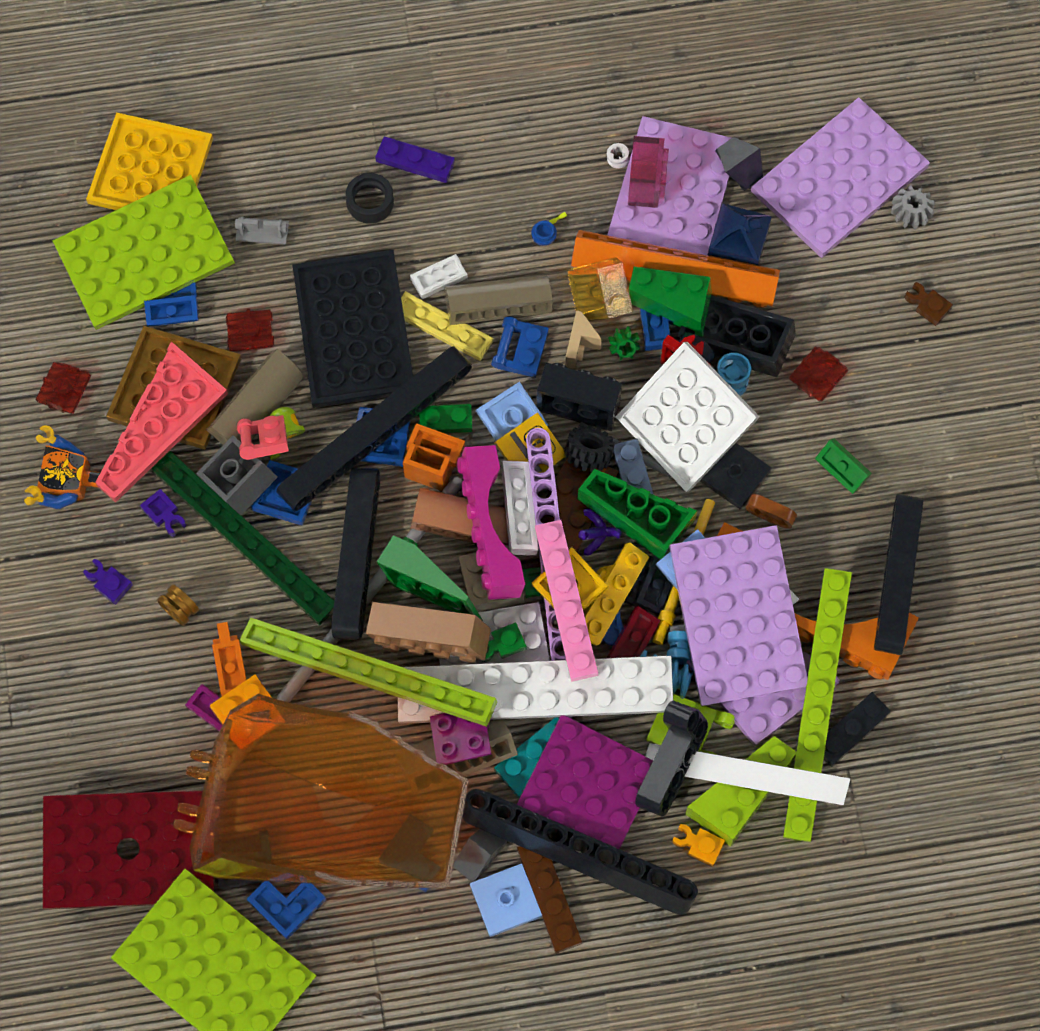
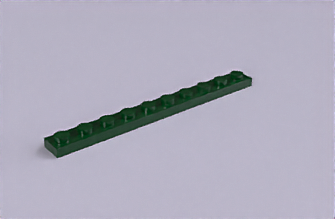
[150,451,334,626]

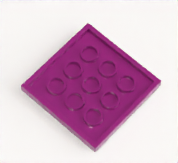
[516,715,653,849]

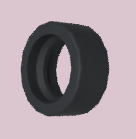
[345,173,394,224]

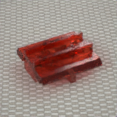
[226,308,274,351]
[789,346,849,402]
[35,362,92,414]

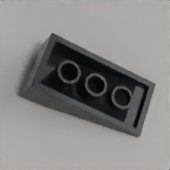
[678,295,796,378]

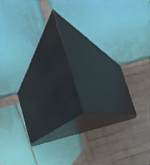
[715,137,763,191]

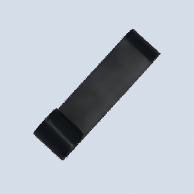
[635,700,708,817]

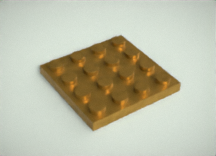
[106,326,242,450]

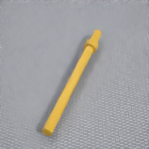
[652,499,715,645]

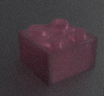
[628,136,669,208]

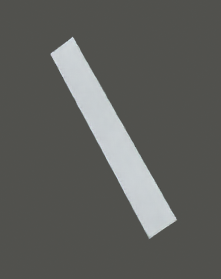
[645,743,850,805]

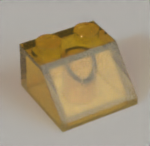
[567,257,633,320]

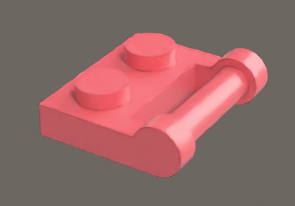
[237,415,289,460]

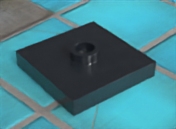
[700,443,772,510]

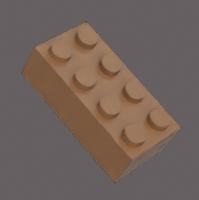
[366,602,491,663]

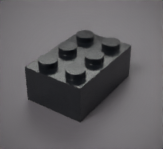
[537,363,622,431]

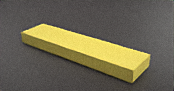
[401,291,493,361]

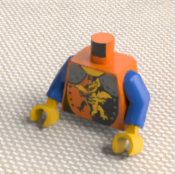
[24,425,101,509]

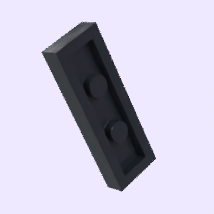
[824,692,891,767]

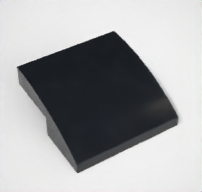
[624,554,672,614]

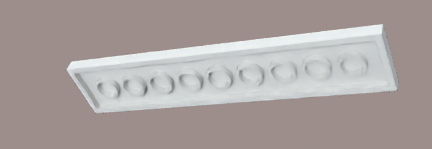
[398,656,673,723]

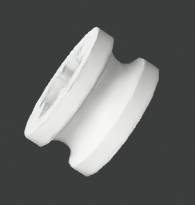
[607,143,629,169]

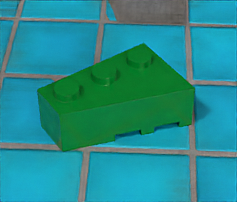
[629,266,712,337]

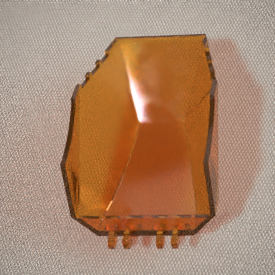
[173,694,469,889]

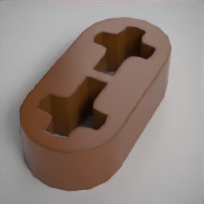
[746,494,797,529]

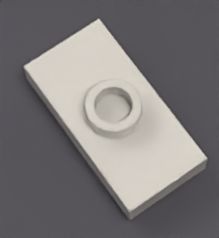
[410,254,468,299]

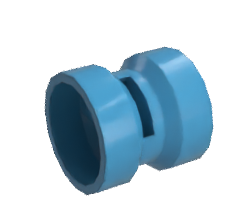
[666,631,692,665]

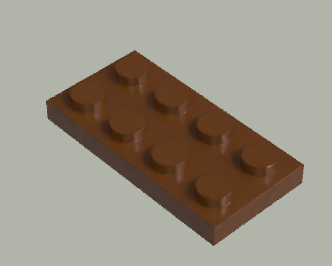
[535,458,619,553]

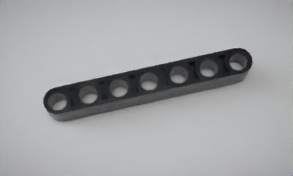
[332,468,380,639]
[874,494,924,656]

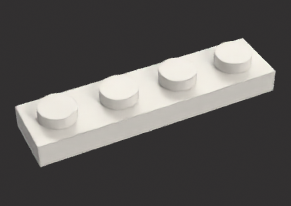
[501,461,538,555]

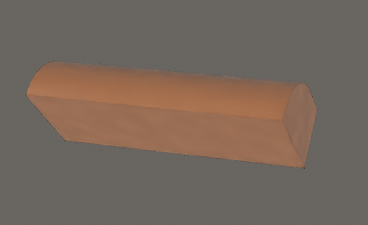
[410,488,509,546]

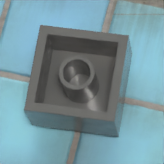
[196,435,277,515]

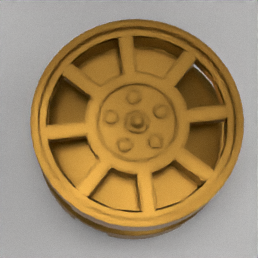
[157,584,199,626]

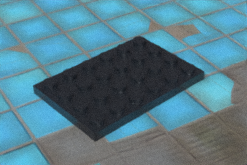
[292,250,413,408]

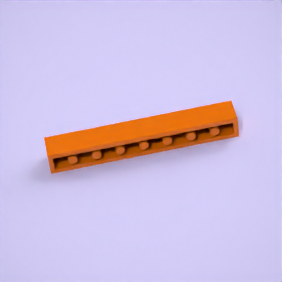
[571,230,780,308]

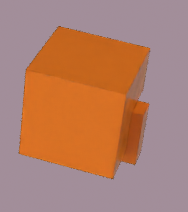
[403,423,466,491]

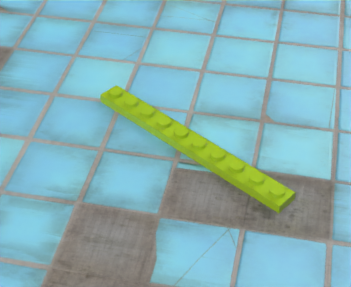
[783,568,852,843]
[239,618,498,727]

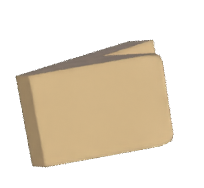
[565,311,602,369]

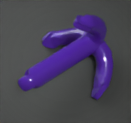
[579,509,622,556]

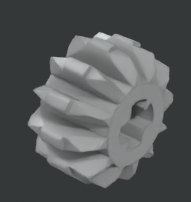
[891,185,935,230]

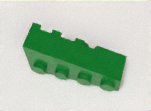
[577,469,697,559]

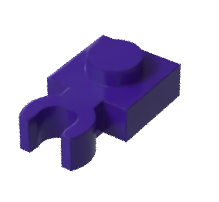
[140,489,187,537]
[83,559,133,605]

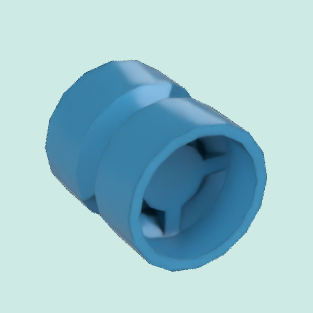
[716,353,751,396]

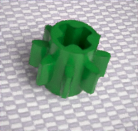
[608,327,641,360]

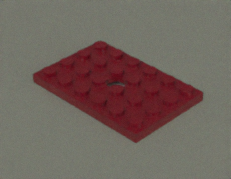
[43,790,214,910]

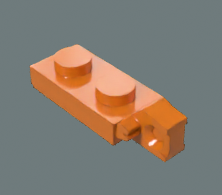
[212,622,246,697]

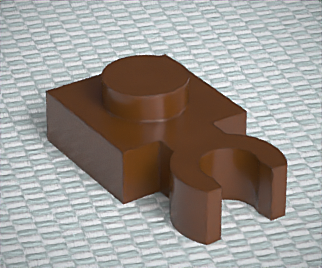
[904,282,953,326]

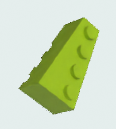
[685,736,797,847]

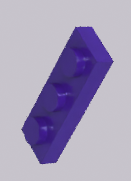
[375,136,455,183]

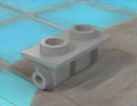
[235,216,289,245]

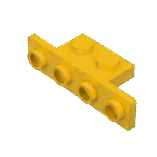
[583,543,649,646]

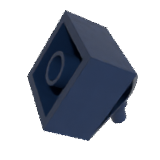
[708,203,772,266]

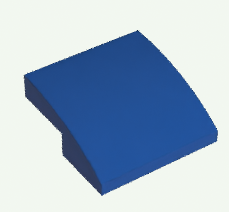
[144,282,199,327]
[356,407,411,467]

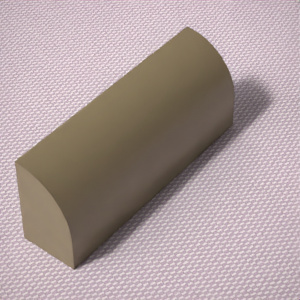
[444,275,553,325]
[206,349,303,445]
[397,719,518,796]

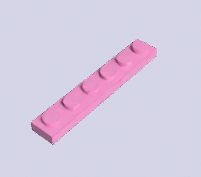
[535,520,598,682]

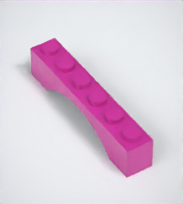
[457,445,525,600]

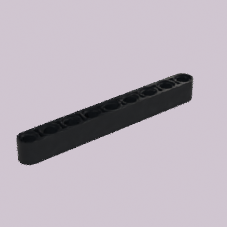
[276,346,473,511]
[461,789,698,915]

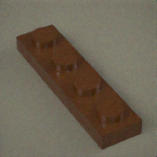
[517,846,582,954]

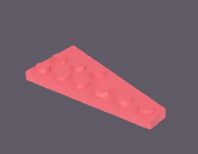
[95,342,228,503]

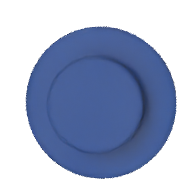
[531,221,557,246]

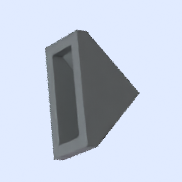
[452,829,509,882]

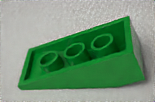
[377,535,483,621]

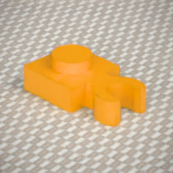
[672,824,725,867]

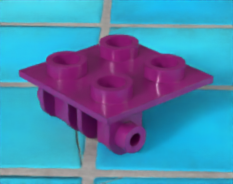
[430,713,492,767]

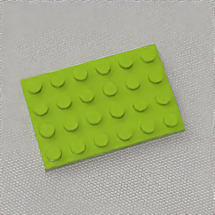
[52,175,235,330]
[111,869,316,1031]

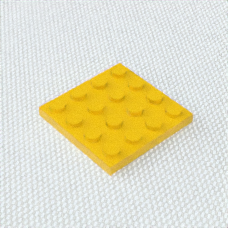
[86,112,213,210]

